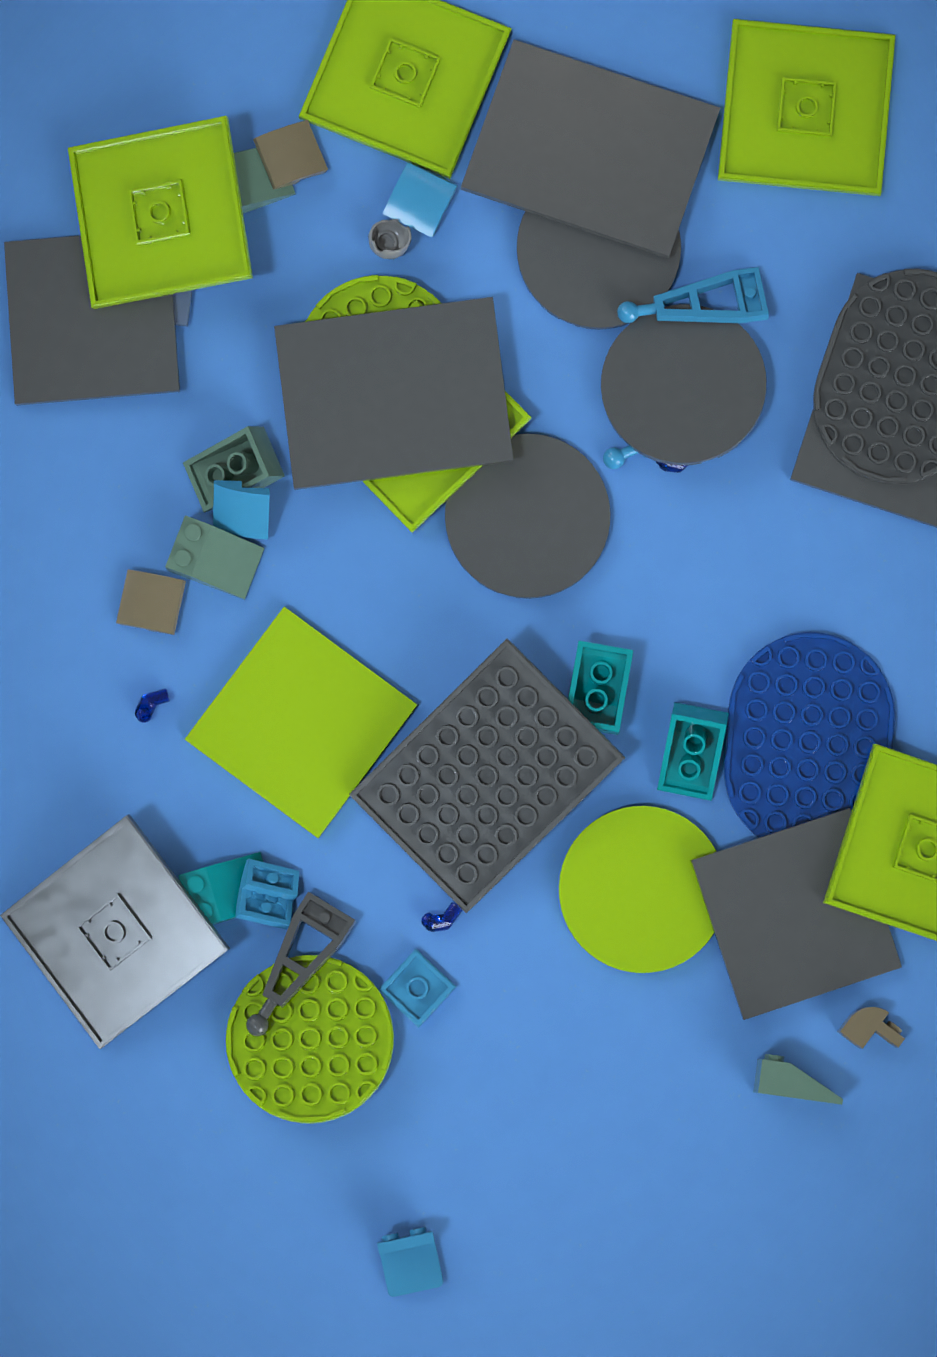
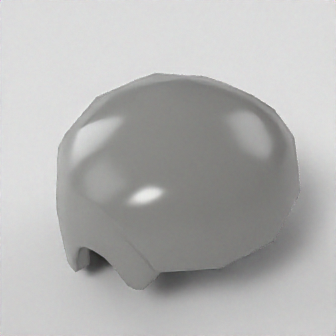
[368,219,411,259]

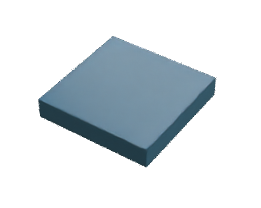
[378,949,456,1028]

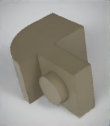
[837,1007,905,1049]

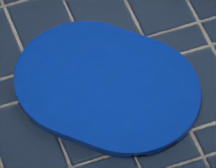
[724,632,895,838]

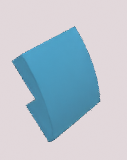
[383,162,457,237]
[213,480,270,539]
[235,859,299,929]

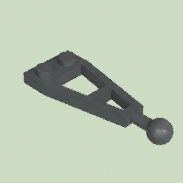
[246,892,356,1036]

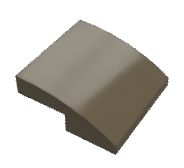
[253,120,328,189]
[116,569,186,635]

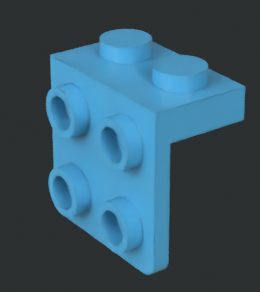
[377,1227,443,1297]

